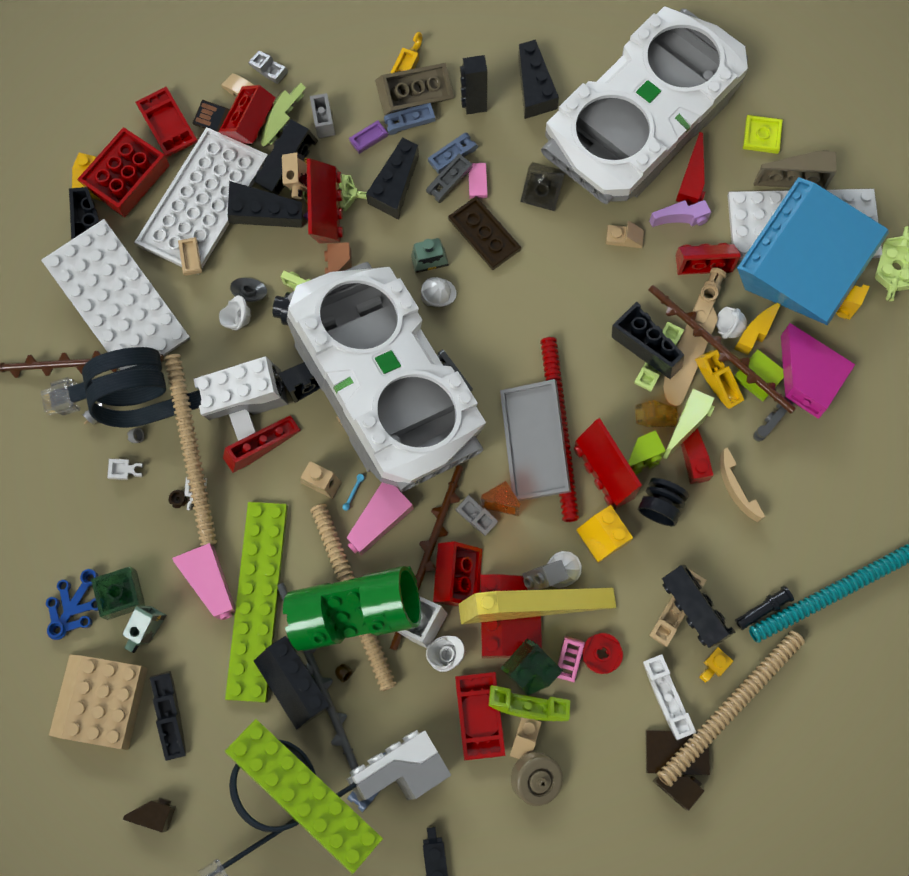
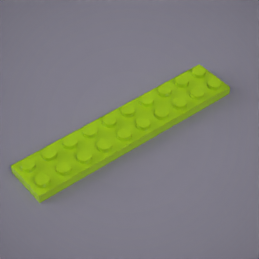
[225,502,288,703]

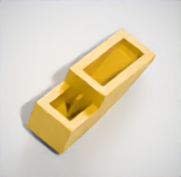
[734,303,781,355]
[695,350,744,409]

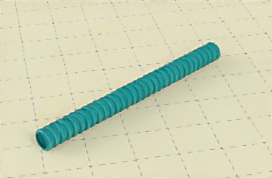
[749,544,909,643]

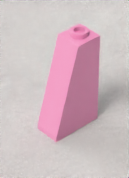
[347,482,414,556]
[172,543,236,620]

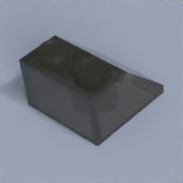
[520,162,566,211]

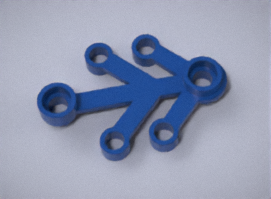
[46,569,103,640]

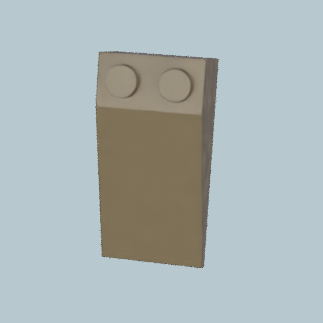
[375,63,454,115]
[754,150,837,190]

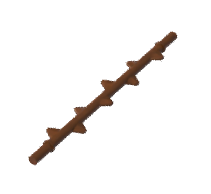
[648,285,796,414]
[0,351,164,378]
[389,465,464,651]

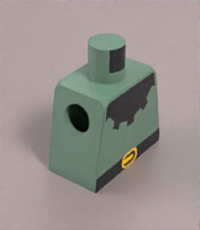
[411,238,449,273]
[123,606,167,653]

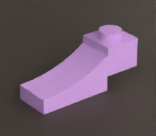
[649,200,711,227]

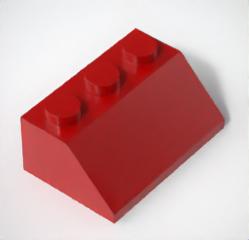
[219,85,276,144]
[676,243,741,275]
[433,541,482,606]

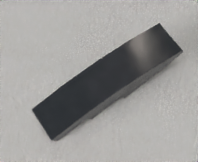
[149,671,186,761]

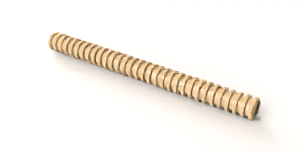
[164,354,217,546]
[310,504,397,691]
[657,631,805,787]

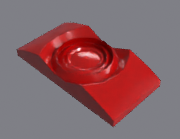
[135,86,198,158]
[455,672,505,761]

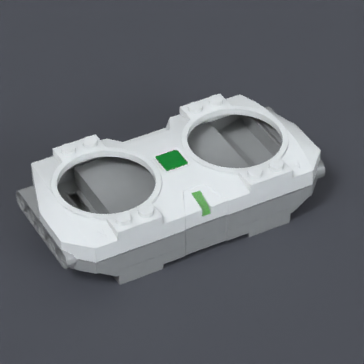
[541,6,748,204]
[287,262,486,492]

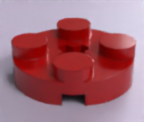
[582,633,623,675]

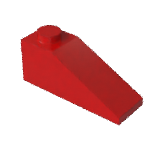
[681,428,713,484]

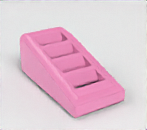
[555,636,585,682]

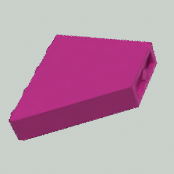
[781,323,855,419]

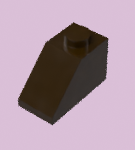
[653,776,704,811]
[123,797,176,832]

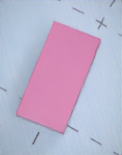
[469,163,487,199]

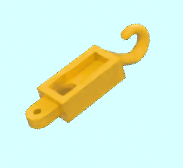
[390,32,422,73]

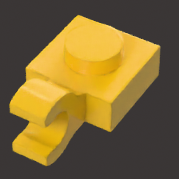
[699,647,733,683]

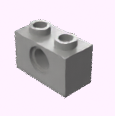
[310,93,335,138]
[522,560,569,590]

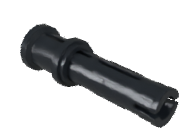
[735,585,794,631]

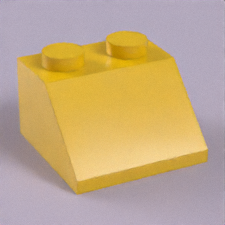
[576,505,633,563]

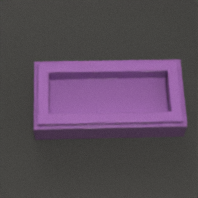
[349,120,388,154]

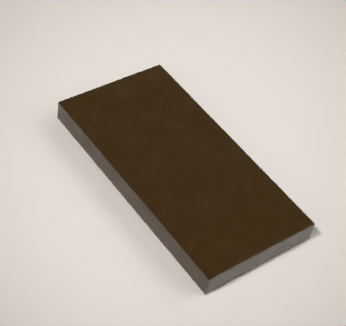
[448,196,521,270]

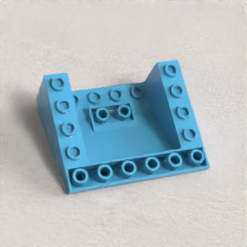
[737,177,889,325]

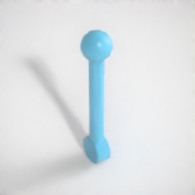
[342,474,364,511]

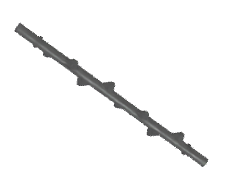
[277,583,358,771]

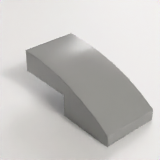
[248,51,288,84]
[455,495,498,536]

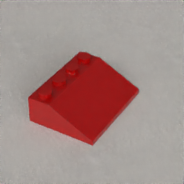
[77,127,170,218]
[307,158,343,243]
[574,418,642,510]
[480,574,542,658]

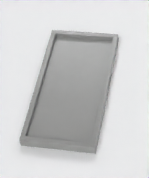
[500,379,571,502]

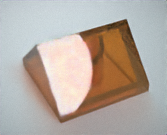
[481,481,521,516]

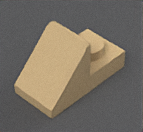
[606,221,644,248]
[510,717,542,759]

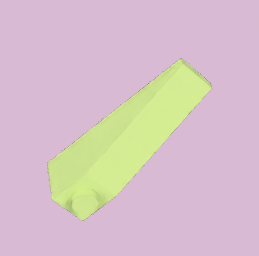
[663,389,715,459]

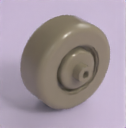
[511,752,563,806]

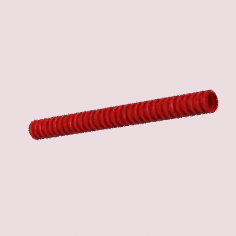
[540,337,580,522]

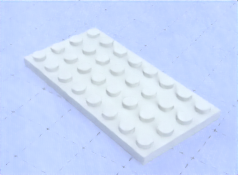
[134,127,268,275]
[727,189,882,261]
[41,219,190,370]

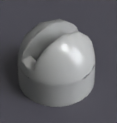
[127,428,144,443]

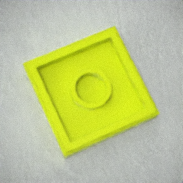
[743,115,783,154]

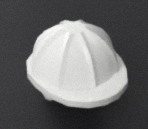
[421,277,456,307]
[219,295,251,330]
[716,307,747,339]
[547,551,582,588]
[426,636,465,672]

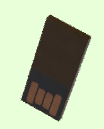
[193,100,251,145]

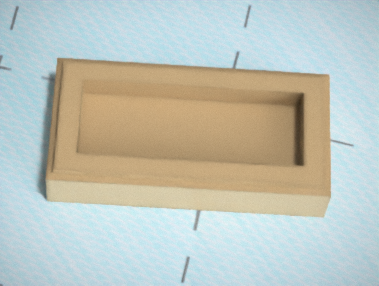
[178,237,203,276]

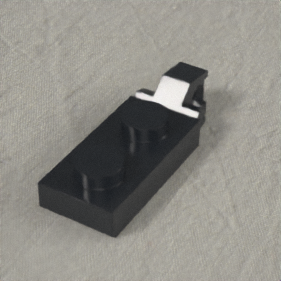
[423,826,448,876]

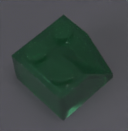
[91,566,145,620]
[500,638,563,696]

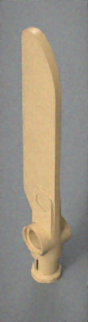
[663,268,727,407]

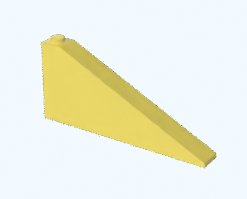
[459,588,616,624]

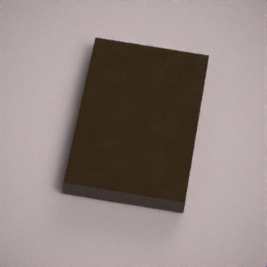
[645,730,710,775]

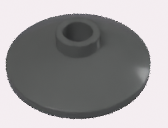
[230,278,267,302]

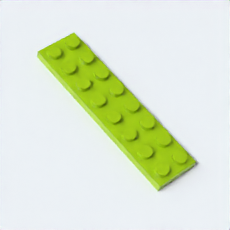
[225,719,383,875]

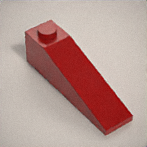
[676,132,706,206]
[223,415,300,473]

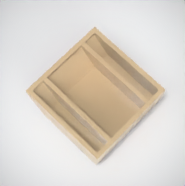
[49,654,148,750]

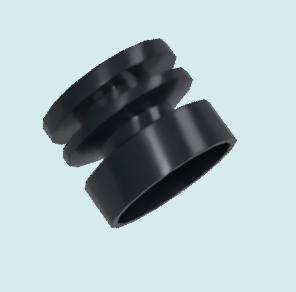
[637,478,689,527]

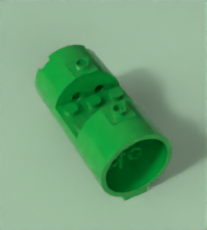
[283,566,421,651]

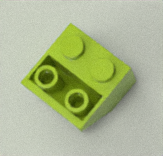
[628,430,666,475]

